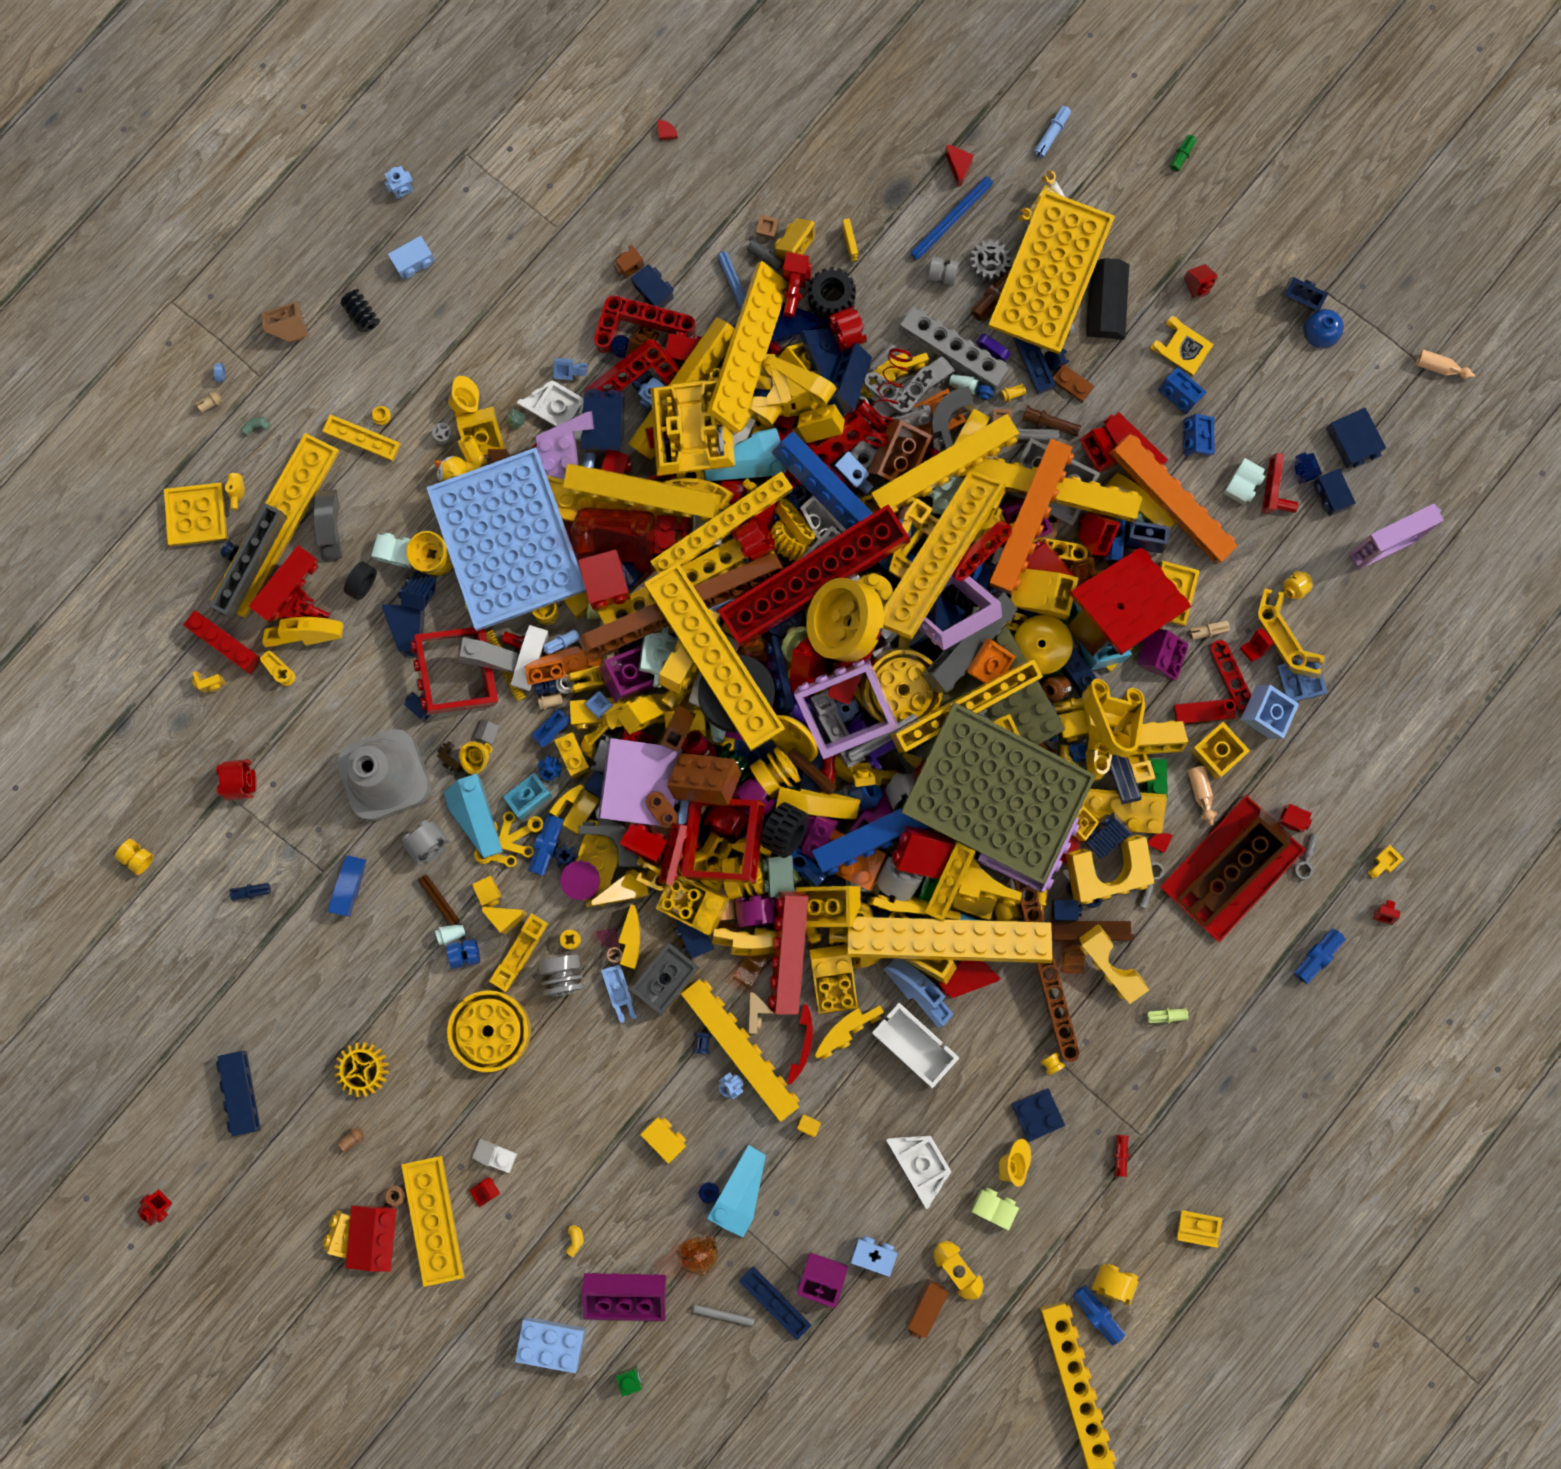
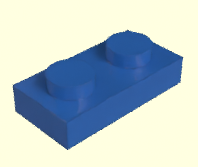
[531,708,571,748]

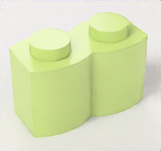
[971,1188,1019,1230]

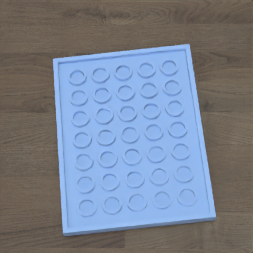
[426,448,586,631]

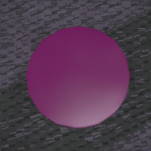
[560,860,600,900]

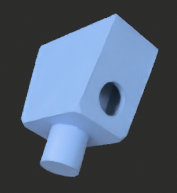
[833,451,874,495]

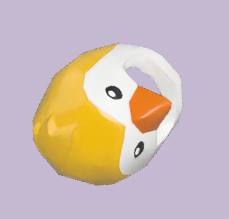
[434,456,470,482]

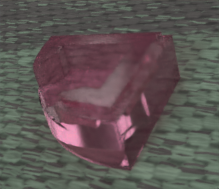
[596,928,619,948]

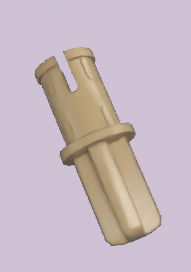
[1189,621,1230,641]

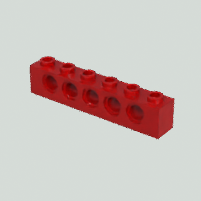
[762,409,873,498]

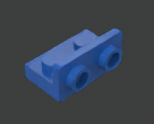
[1158,368,1207,414]
[1183,414,1215,456]

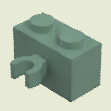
[762,853,794,897]

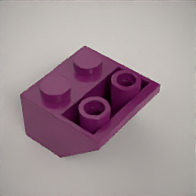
[1137,629,1189,681]
[797,1252,848,1308]

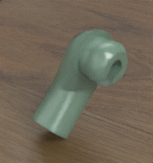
[241,416,270,436]

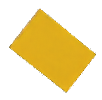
[1160,560,1200,627]

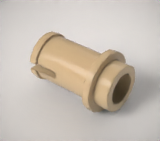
[196,391,222,413]
[538,693,563,710]

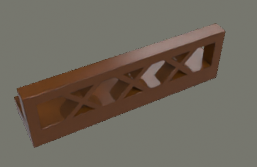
[1050,921,1134,941]

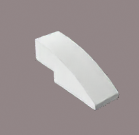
[511,625,548,691]

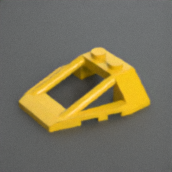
[889,498,979,579]

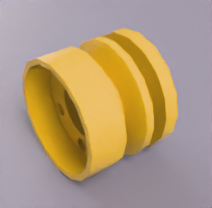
[406,531,453,576]
[750,747,801,799]
[722,854,766,900]

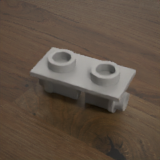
[891,404,933,427]

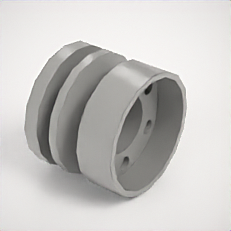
[537,955,584,997]

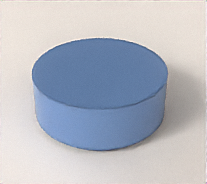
[214,363,225,383]

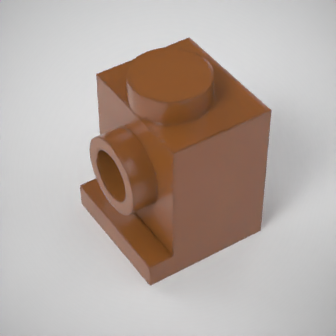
[613,244,644,279]

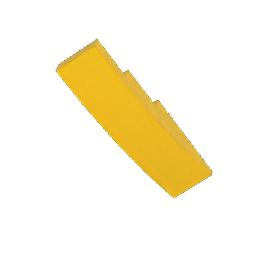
[776,787,860,819]

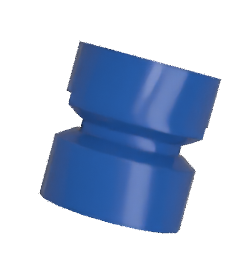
[447,938,480,969]

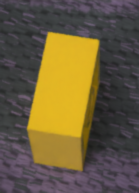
[1074,806,1099,841]

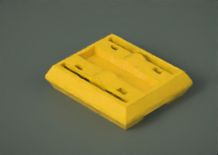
[650,380,735,476]

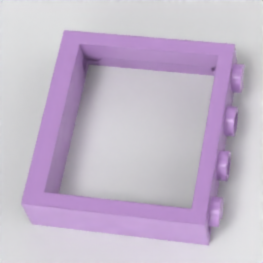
[1349,503,1444,570]
[919,570,1002,650]
[794,659,898,759]

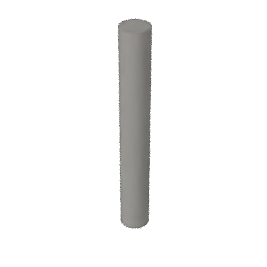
[693,1305,755,1327]

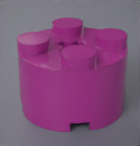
[733,775,776,816]
[735,895,777,928]

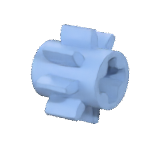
[719,1073,743,1100]

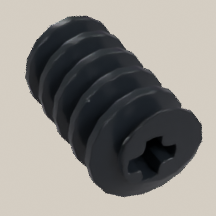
[340,289,381,332]
[946,584,979,615]

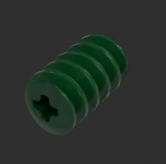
[717,743,753,787]

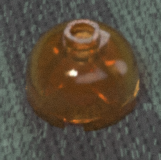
[676,1236,718,1275]

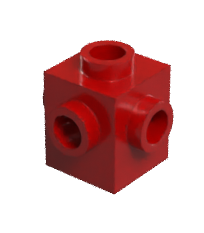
[137,1189,173,1227]

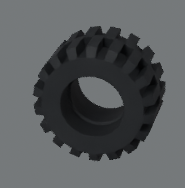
[808,267,856,321]
[761,802,809,858]

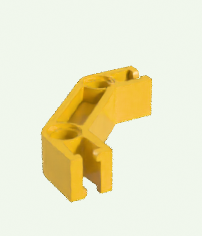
[1258,589,1325,679]
[630,831,733,891]

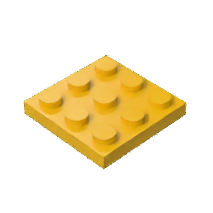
[164,482,228,547]

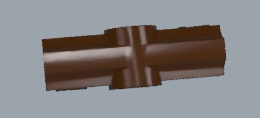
[971,270,1011,322]

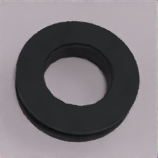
[698,655,775,733]

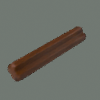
[787,748,837,795]
[418,875,459,926]

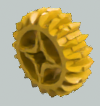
[770,519,817,562]
[334,1042,389,1097]

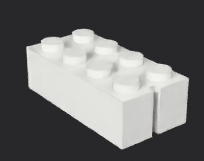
[872,1003,959,1088]

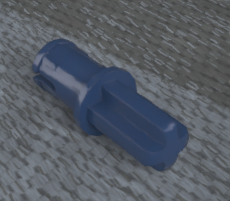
[230,883,271,901]

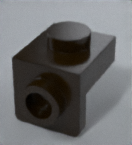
[437,741,463,773]

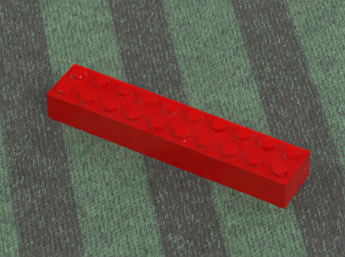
[718,504,910,647]

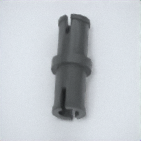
[746,239,784,271]

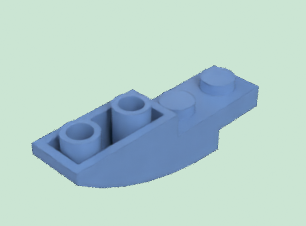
[883,958,953,1028]

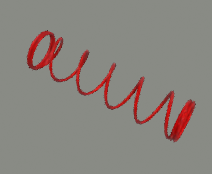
[862,348,913,447]

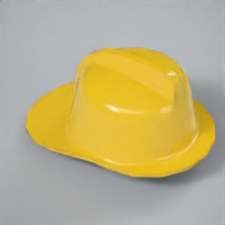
[448,376,479,417]
[999,1139,1031,1187]

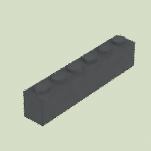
[209,503,288,620]
[922,592,1018,693]

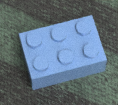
[515,1317,586,1373]

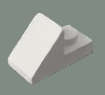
[472,1139,518,1173]

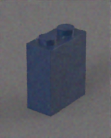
[1326,407,1386,469]

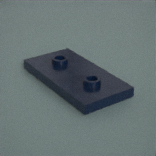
[799,328,841,382]

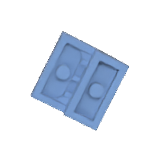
[1278,660,1328,702]

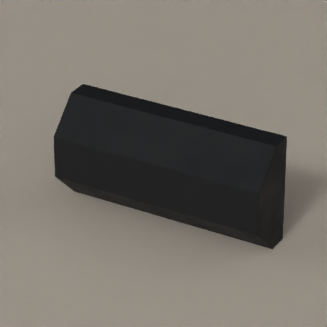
[1086,258,1130,339]

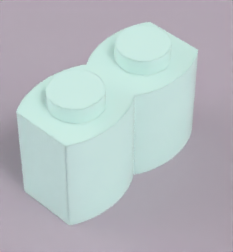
[1223,458,1265,505]
[371,533,412,569]

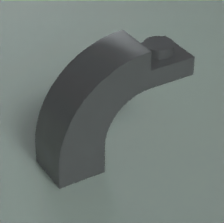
[932,386,974,450]
[314,490,342,560]
[578,818,639,867]

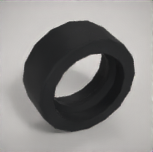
[344,561,377,601]

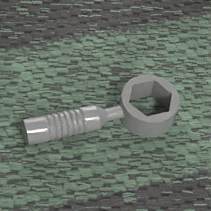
[1294,833,1319,880]
[1139,862,1164,909]

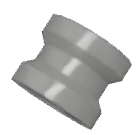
[432,423,453,446]

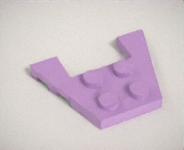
[536,411,594,479]

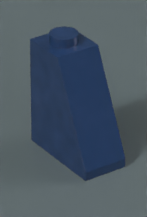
[382,604,425,658]

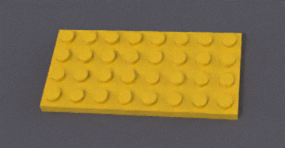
[988,189,1115,355]

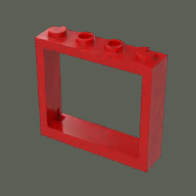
[410,627,498,715]
[680,799,766,884]

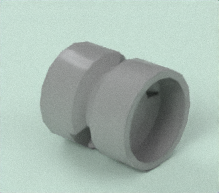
[928,256,959,286]

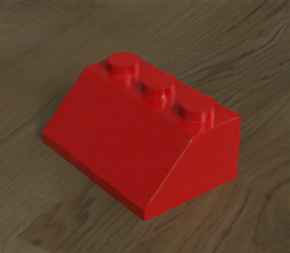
[345,1205,397,1272]

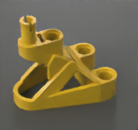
[741,356,836,431]
[1082,678,1145,783]

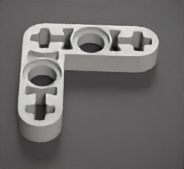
[864,366,936,415]

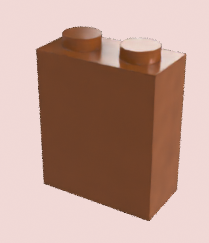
[906,1278,949,1339]

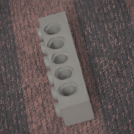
[899,307,1009,392]

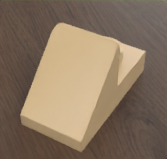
[749,993,774,1034]

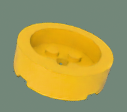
[807,578,884,662]
[860,648,943,723]
[447,991,531,1072]

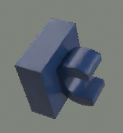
[1045,348,1070,371]

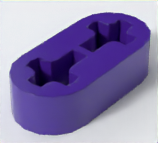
[976,333,1011,362]

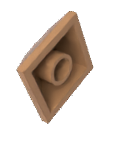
[261,301,308,342]

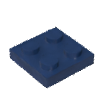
[1011,1088,1066,1142]

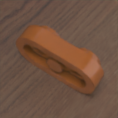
[645,792,678,828]

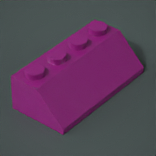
[582,1273,666,1321]

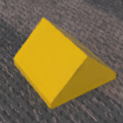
[482,907,528,935]

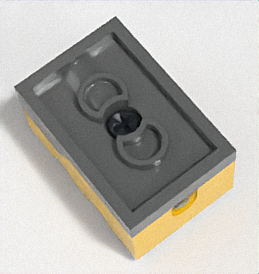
[630,942,701,1016]

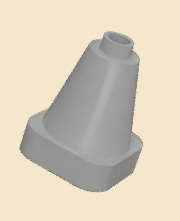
[337,729,431,821]

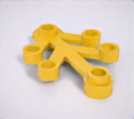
[474,811,544,868]

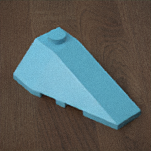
[704,428,786,481]
[444,774,503,858]
[707,1145,766,1237]

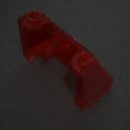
[570,507,655,573]

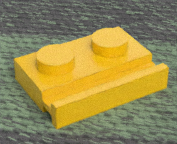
[1176,1210,1222,1248]

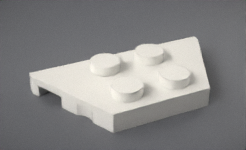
[517,380,583,442]
[886,1136,951,1209]

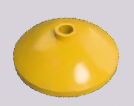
[1014,615,1073,674]
[771,715,818,762]

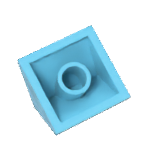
[503,773,553,820]

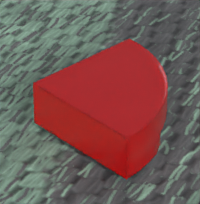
[657,120,678,140]
[1147,833,1173,853]

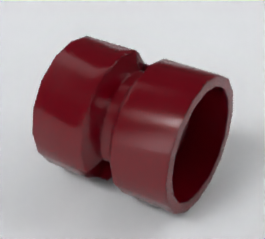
[681,730,717,757]

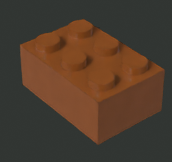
[868,419,932,482]
[667,753,741,806]

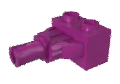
[799,815,839,859]

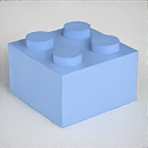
[1241,685,1299,739]

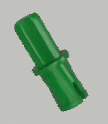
[1169,135,1197,172]

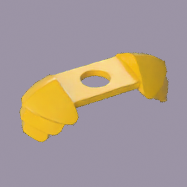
[581,709,622,760]
[933,1241,984,1300]

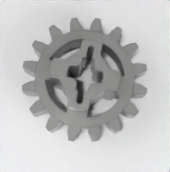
[969,239,1011,282]

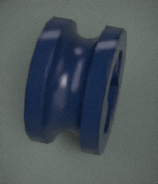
[221,541,239,561]

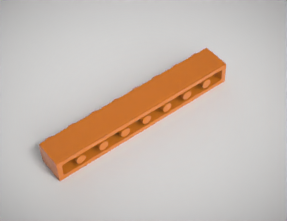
[1109,434,1238,564]
[989,439,1074,595]

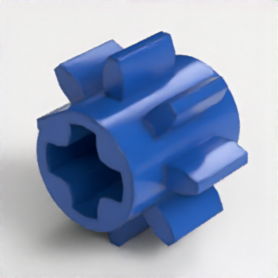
[537,756,562,781]

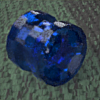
[611,335,629,358]
[699,1182,719,1203]

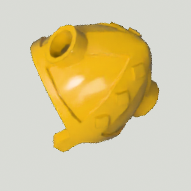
[459,741,492,775]

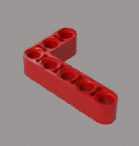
[594,295,696,353]
[583,339,681,397]

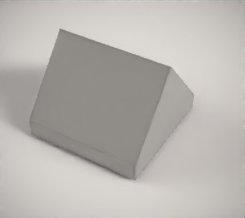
[474,720,500,745]

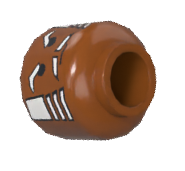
[1042,674,1071,702]

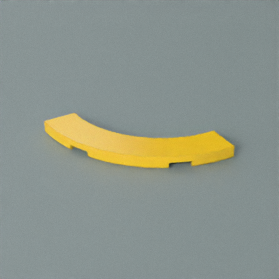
[627,478,734,522]

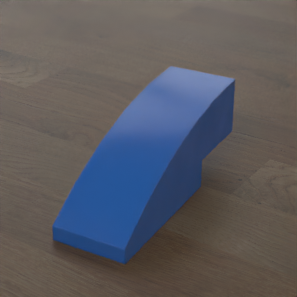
[328,855,367,917]

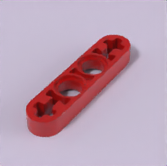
[951,521,1012,581]
[1209,640,1251,712]

